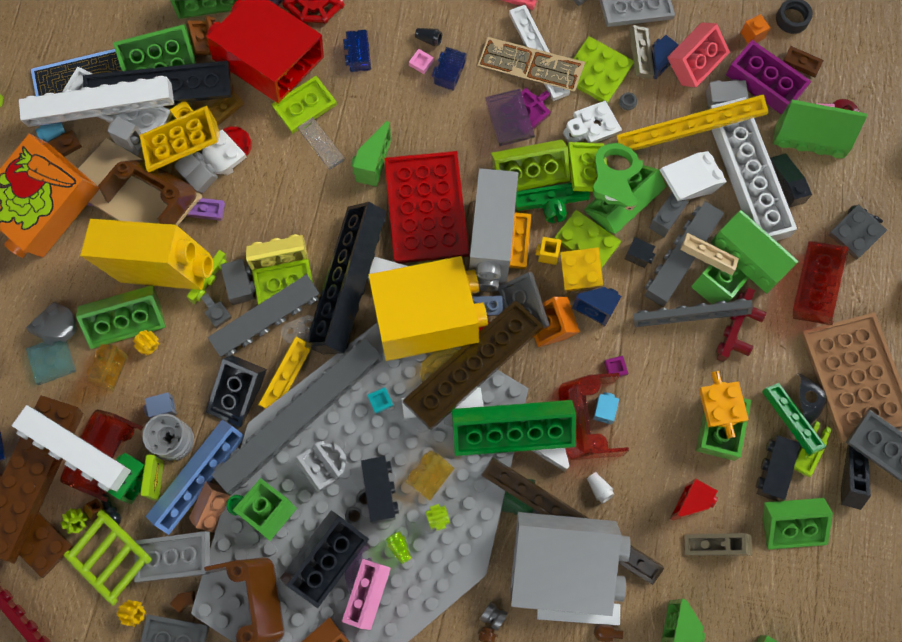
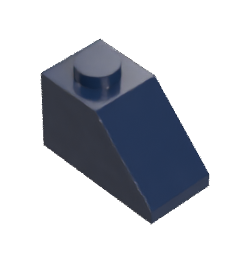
[652,35,679,79]

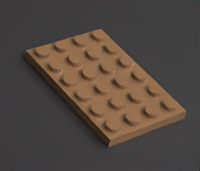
[801,312,902,443]

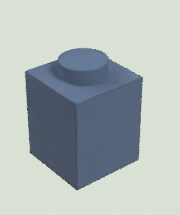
[144,392,177,419]

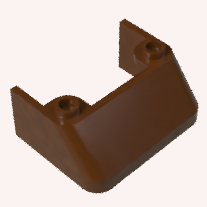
[98,160,197,225]
[204,557,285,642]

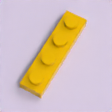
[258,336,311,409]

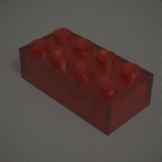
[793,241,848,326]

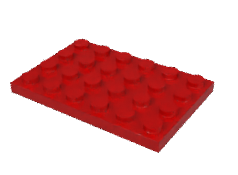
[384,151,469,263]

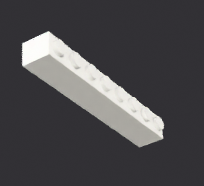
[19,76,174,127]

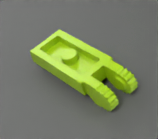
[794,421,831,477]

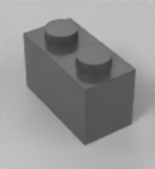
[649,192,689,238]
[221,259,256,305]

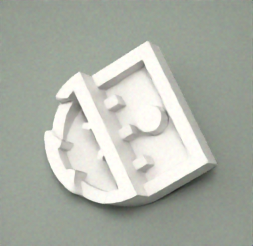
[202,129,247,175]

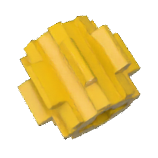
[133,330,159,355]
[117,600,146,627]

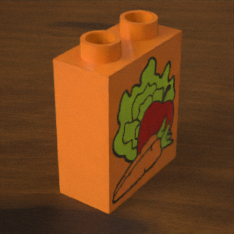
[0,133,99,258]

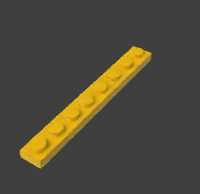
[617,94,768,151]

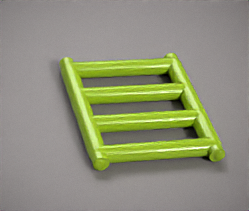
[63,510,152,606]

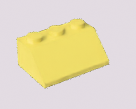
[246,234,308,270]

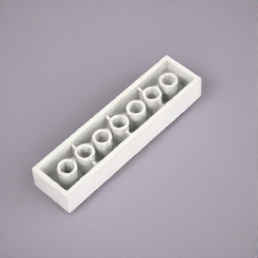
[710,97,797,241]

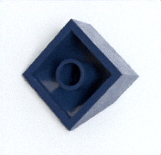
[572,287,622,326]

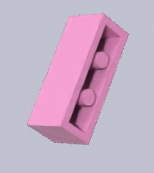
[342,559,391,630]

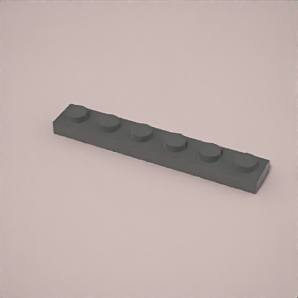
[633,299,753,327]

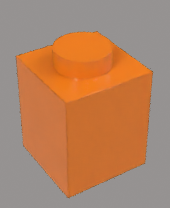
[740,14,771,44]

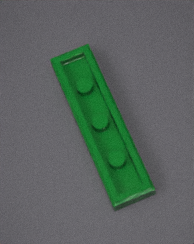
[762,383,826,456]

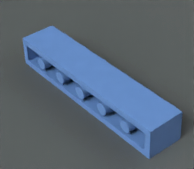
[145,419,244,535]

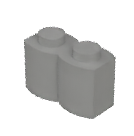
[174,151,218,193]

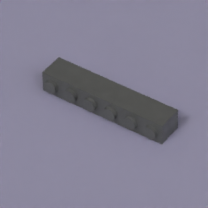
[644,201,724,308]
[208,274,320,357]

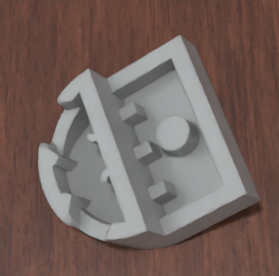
[295,441,346,492]

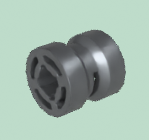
[480,602,508,631]

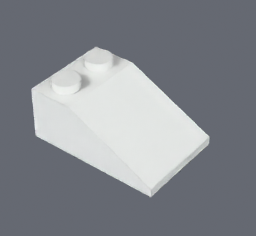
[660,151,727,201]

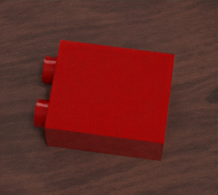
[206,0,324,103]

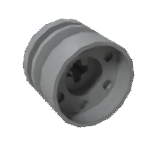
[143,414,194,461]

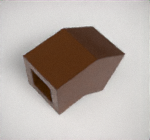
[83,498,104,521]
[170,591,195,613]

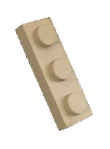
[680,233,739,275]

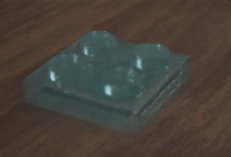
[26,340,76,385]

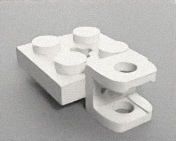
[563,101,622,143]

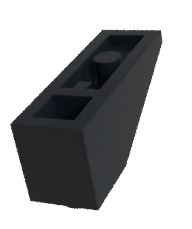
[770,153,813,208]
[841,445,871,510]

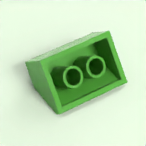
[763,498,833,549]
[661,599,705,642]

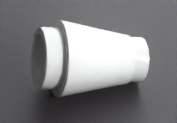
[587,472,615,503]

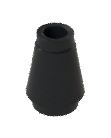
[415,28,443,46]

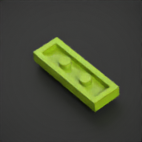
[187,250,227,304]

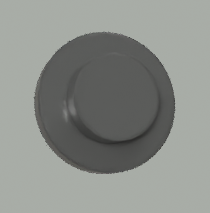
[619,92,637,110]

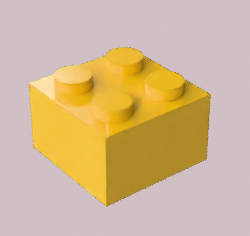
[560,247,604,292]

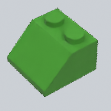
[233,478,297,541]

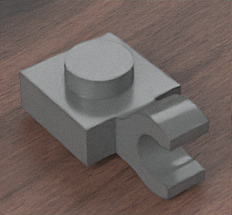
[201,293,232,329]

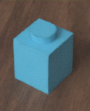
[592,392,619,425]

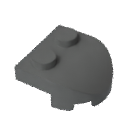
[26,302,77,345]

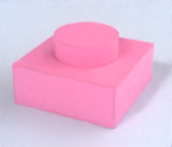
[409,49,434,74]

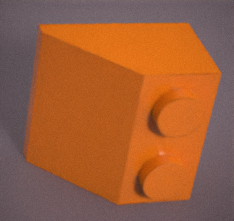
[534,297,580,347]

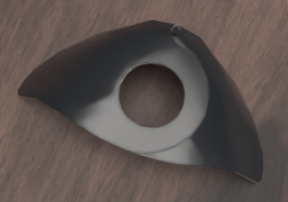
[798,373,826,424]

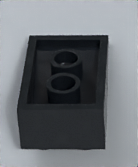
[206,355,267,427]

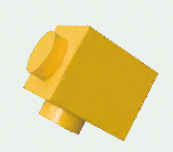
[535,237,561,265]

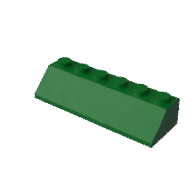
[452,400,576,456]

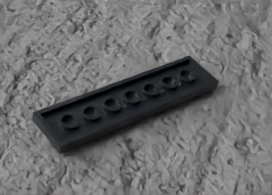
[83,61,232,103]

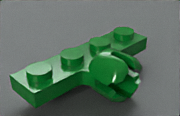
[515,183,590,224]

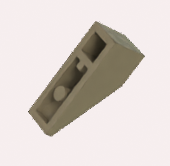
[685,533,752,556]

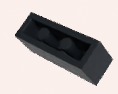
[756,435,800,501]
[361,456,399,524]

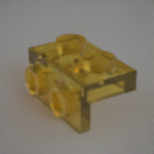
[406,451,455,501]

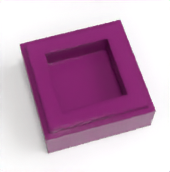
[604,356,629,380]

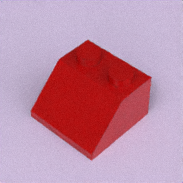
[670,479,718,521]

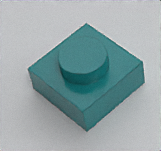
[367,387,394,414]

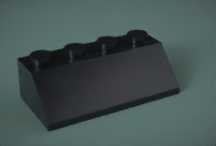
[279,510,369,609]

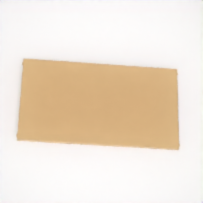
[78,138,202,226]

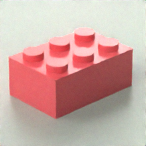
[667,22,730,87]

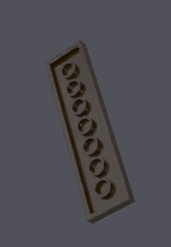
[403,300,544,430]

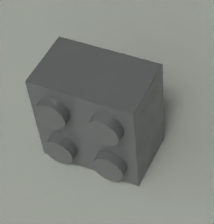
[828,204,887,260]

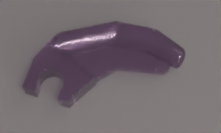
[344,546,372,594]

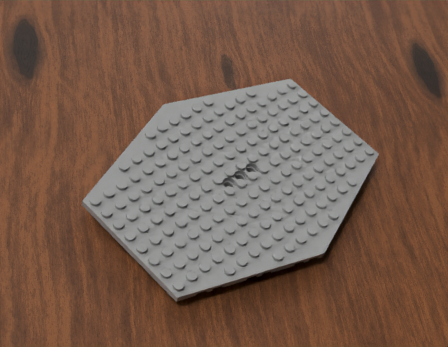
[191,322,529,642]

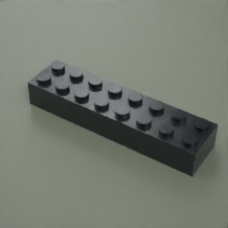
[305,202,387,355]

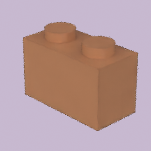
[189,481,231,532]

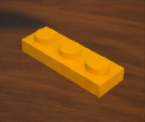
[509,213,531,269]

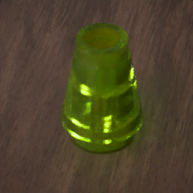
[385,531,412,564]

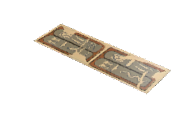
[477,37,585,91]

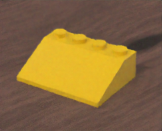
[139,106,220,173]

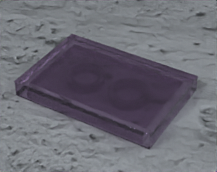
[485,89,535,146]

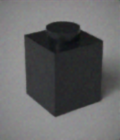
[624,237,656,268]

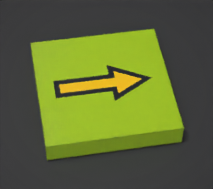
[140,455,164,501]

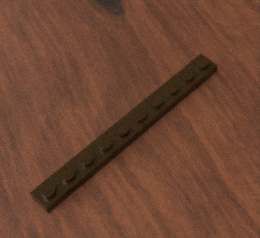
[481,457,664,585]

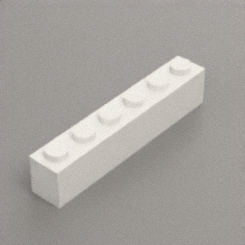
[12,405,131,492]

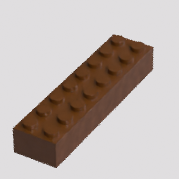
[0,395,83,564]

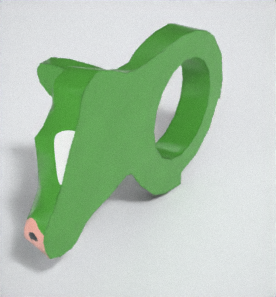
[593,143,643,210]

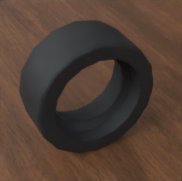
[776,0,813,34]

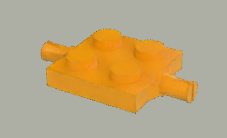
[699,371,749,439]

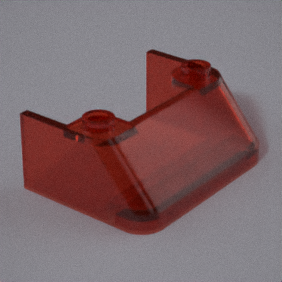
[558,373,629,460]
[60,409,143,502]

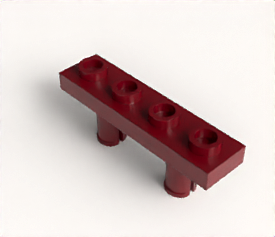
[716,287,767,362]

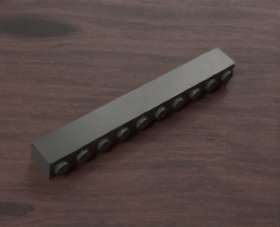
[212,338,382,495]

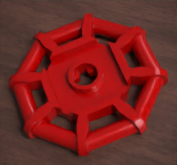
[282,0,345,24]

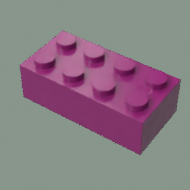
[726,40,811,115]

